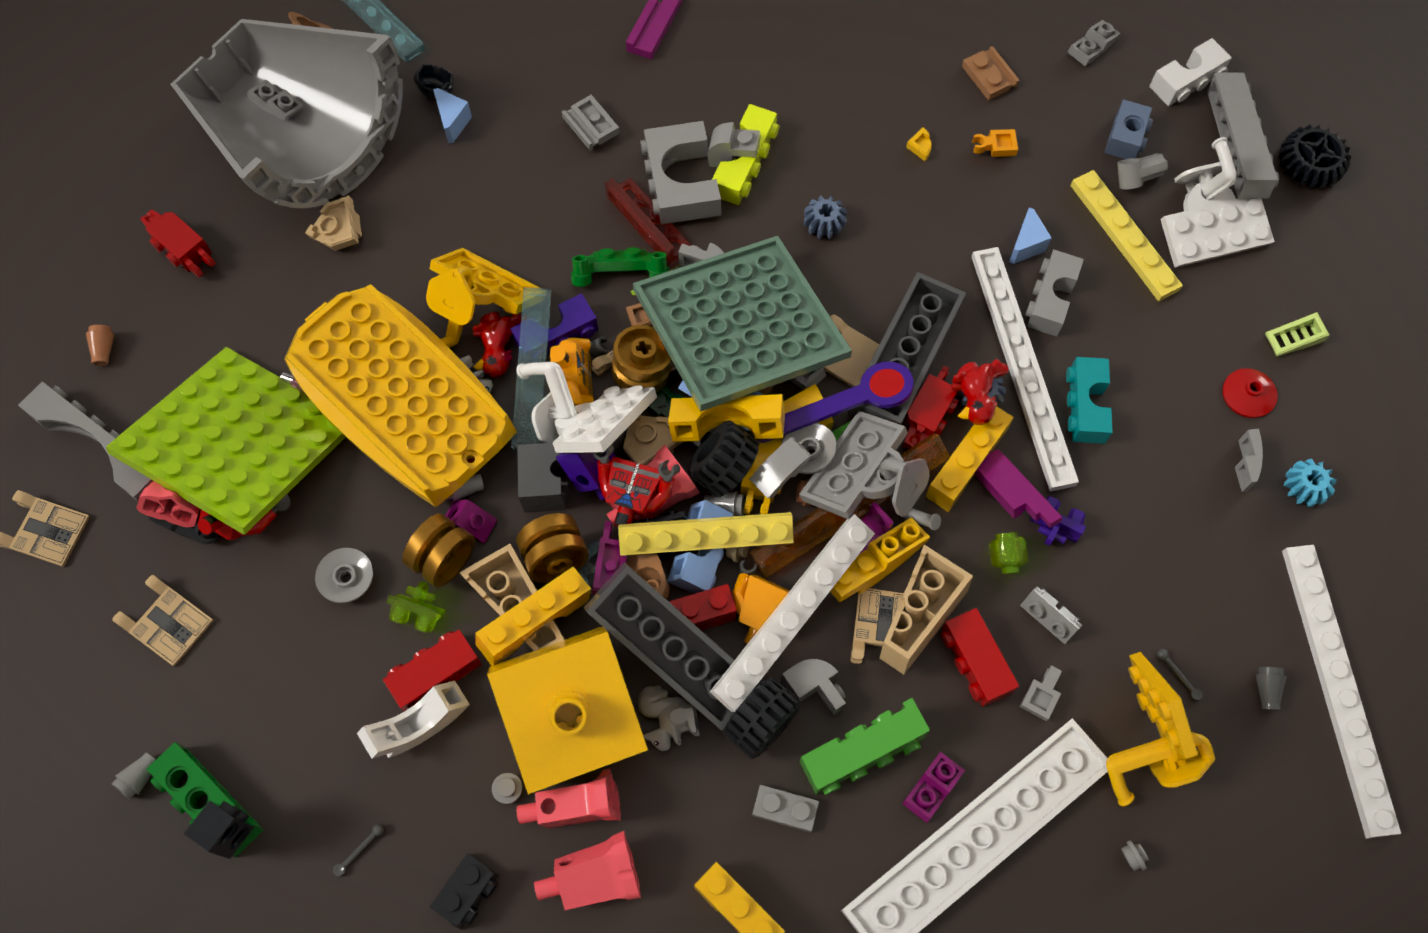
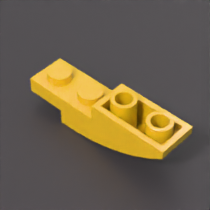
[830,517,930,602]

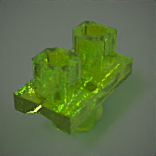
[386,581,446,633]

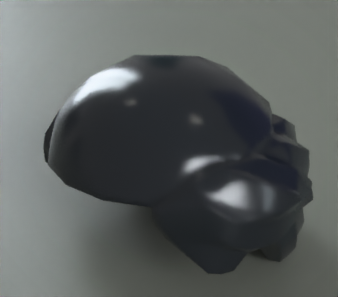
[414,64,454,98]

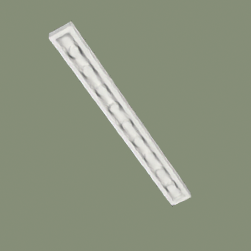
[971,247,1079,492]
[1282,545,1401,839]

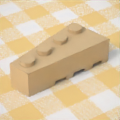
[459,544,566,651]
[880,545,973,675]

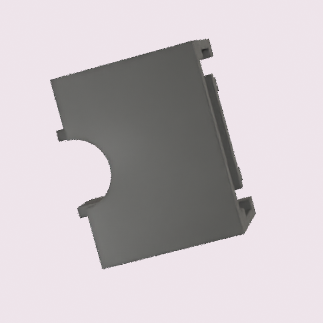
[517,442,570,512]

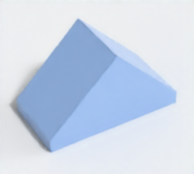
[433,88,472,144]
[1009,208,1051,264]

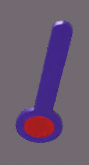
[753,362,914,443]

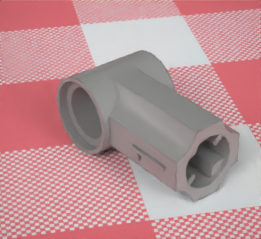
[1117,153,1168,189]

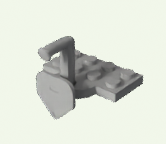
[799,411,941,530]

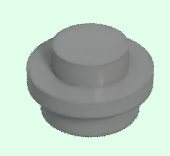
[492,773,523,804]
[1121,840,1149,871]

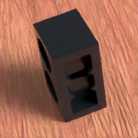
[184,800,254,859]

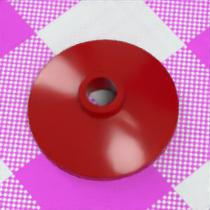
[1222,368,1278,418]

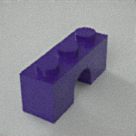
[510,293,599,363]

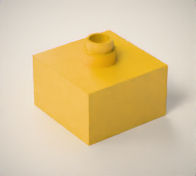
[487,626,648,794]

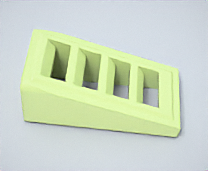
[1265,312,1329,357]

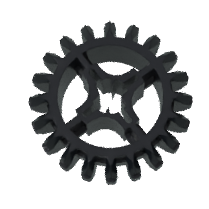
[1278,124,1352,190]

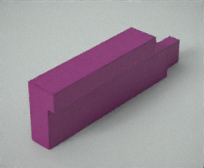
[626,0,683,60]
[974,449,1062,528]

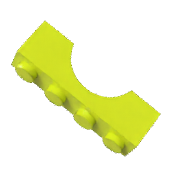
[712,104,779,206]

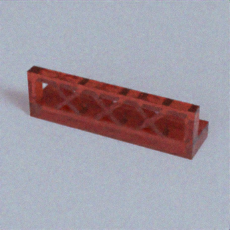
[605,178,691,266]

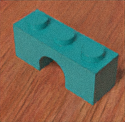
[1066,357,1113,444]

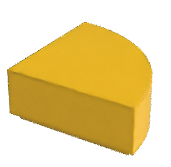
[906,127,931,161]

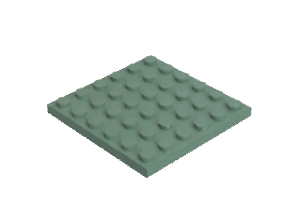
[633,236,852,412]

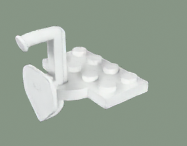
[1160,137,1275,268]
[517,362,657,453]

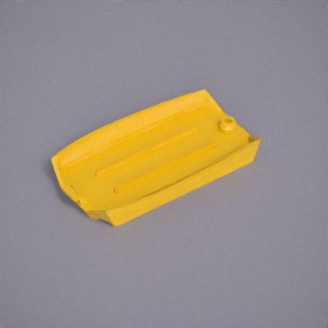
[284,284,517,507]

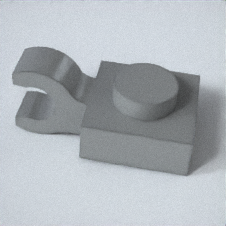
[1019,665,1062,721]

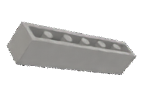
[1207,73,1279,198]

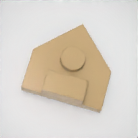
[305,196,362,251]
[623,414,684,465]

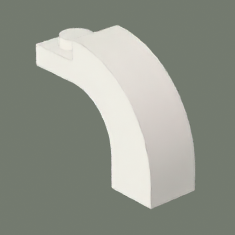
[357,681,470,759]

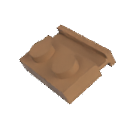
[962,46,1020,100]

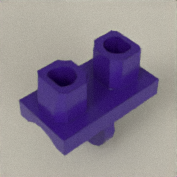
[1030,496,1086,546]

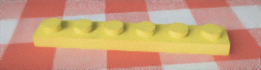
[1070,170,1183,301]
[618,512,794,556]

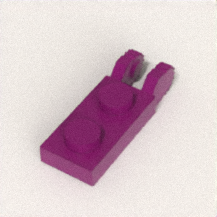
[592,521,627,594]

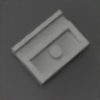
[562,95,620,151]

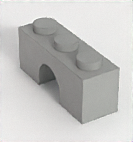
[1025,249,1084,337]

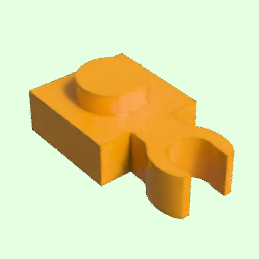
[972,129,1018,157]

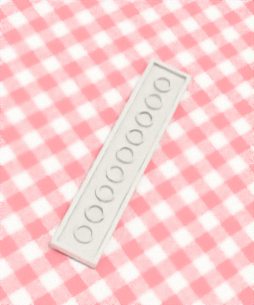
[841,718,1107,933]

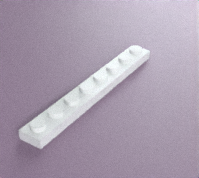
[710,514,875,712]

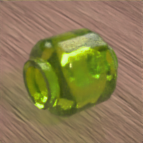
[989,532,1028,574]

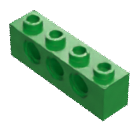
[147,742,264,858]

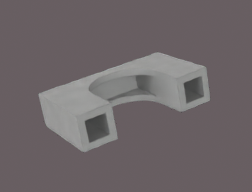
[640,121,721,225]

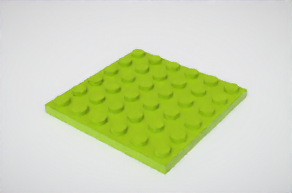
[106,347,346,535]

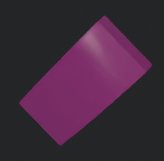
[902,752,965,823]

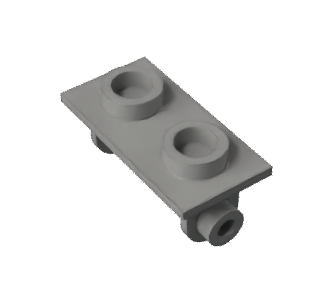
[1020,586,1082,644]

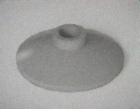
[782,423,837,474]
[315,548,373,603]

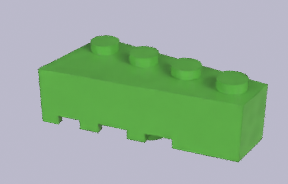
[799,698,930,796]

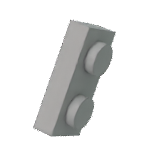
[752,785,819,833]

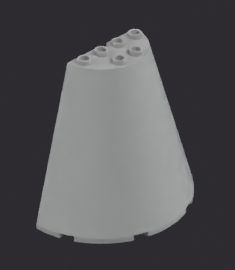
[171,19,403,208]

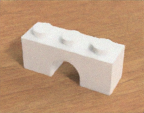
[1149,38,1232,106]

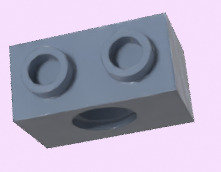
[1104,99,1153,159]

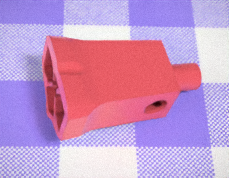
[606,445,700,528]
[137,481,200,528]
[517,769,621,829]
[534,831,641,910]

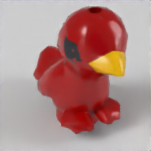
[472,312,528,378]
[952,359,1009,425]

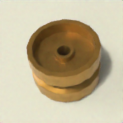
[612,325,672,392]
[402,513,475,588]
[516,513,589,583]

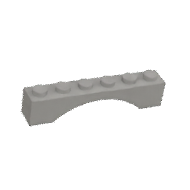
[18,381,153,501]

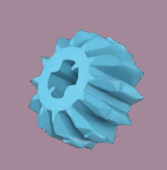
[1283,458,1337,507]

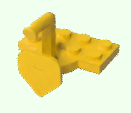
[426,248,547,348]
[1106,652,1215,807]

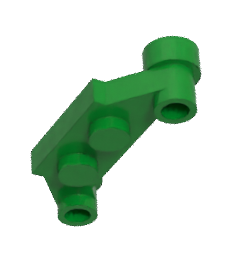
[571,247,670,287]

